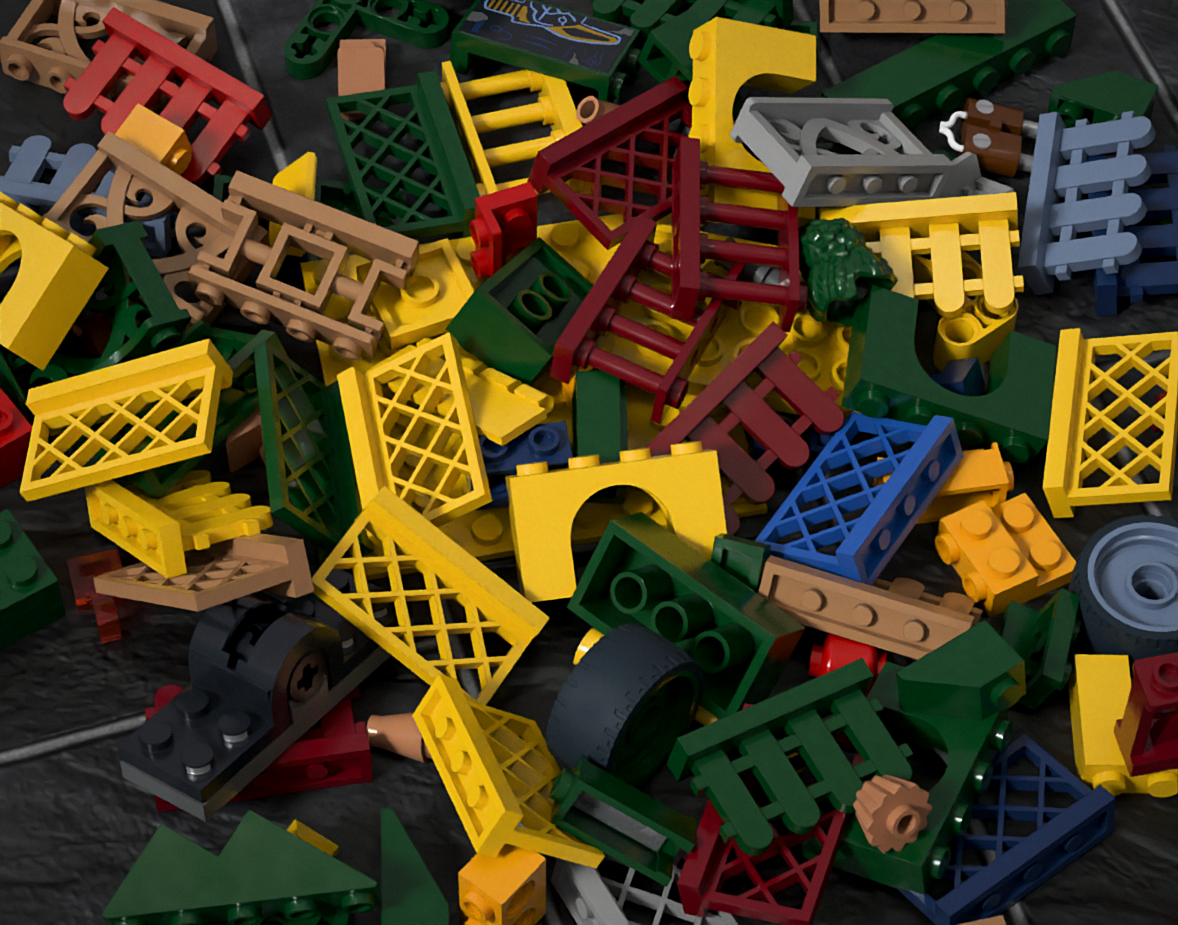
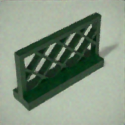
[326,70,480,239]
[253,341,374,565]

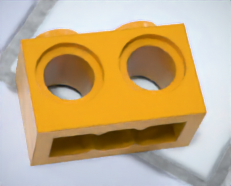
[458,843,546,925]

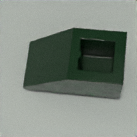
[1047,70,1159,153]

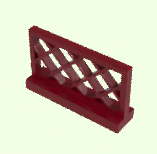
[527,75,692,250]
[677,703,864,925]

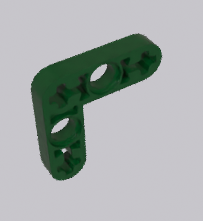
[284,0,450,80]

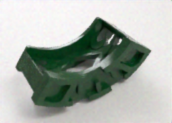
[0,220,192,427]

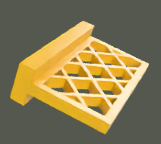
[1043,328,1178,518]
[337,332,492,556]
[20,339,233,502]
[312,486,550,705]
[412,674,605,869]

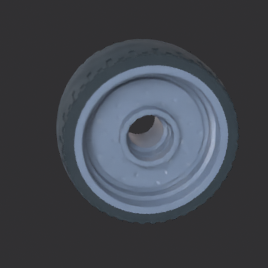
[1069,514,1178,679]

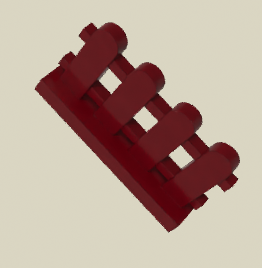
[645,321,844,536]
[145,685,373,812]

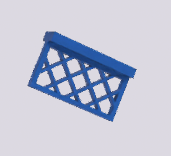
[755,412,964,586]

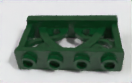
[68,320,289,499]

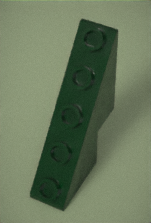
[101,809,382,925]

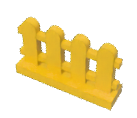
[819,192,1024,318]
[84,470,273,579]

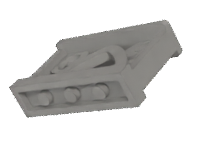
[730,97,955,207]

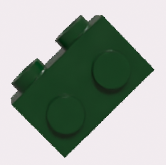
[999,588,1081,710]

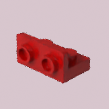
[469,182,537,281]

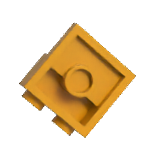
[935,493,1076,618]

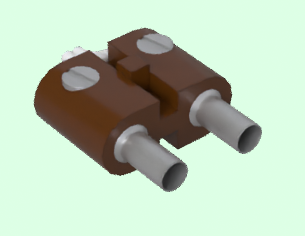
[939,98,1038,178]

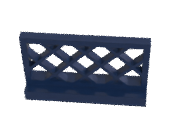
[898,734,1116,925]

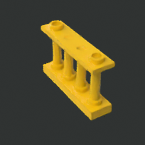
[440,61,601,197]

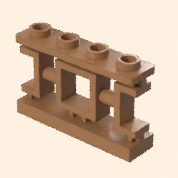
[188,170,420,361]

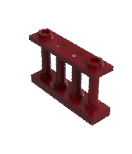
[671,137,808,332]
[550,215,746,424]

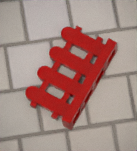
[63,7,272,187]

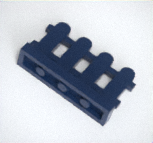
[1085,145,1178,316]

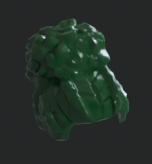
[799,217,898,328]

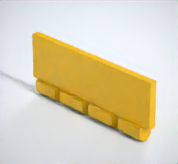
[366,337,554,446]

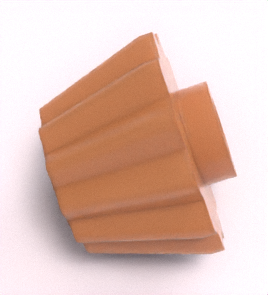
[853,774,932,853]

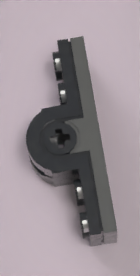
[117,569,414,822]

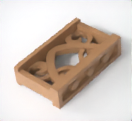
[0,0,217,115]
[42,131,270,334]

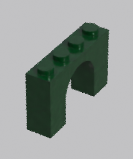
[841,284,1056,467]
[801,661,1013,895]

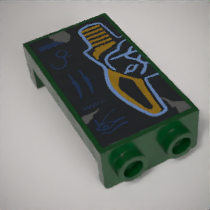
[450,0,642,103]

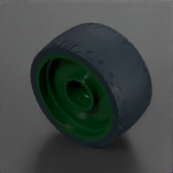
[546,623,705,790]

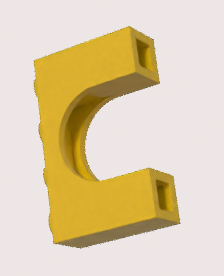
[688,17,816,227]
[0,192,109,370]
[505,441,727,603]
[1068,654,1178,798]

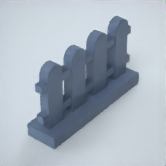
[1017,111,1156,295]
[0,135,178,258]

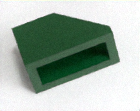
[896,620,1026,720]

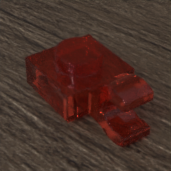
[66,548,130,644]

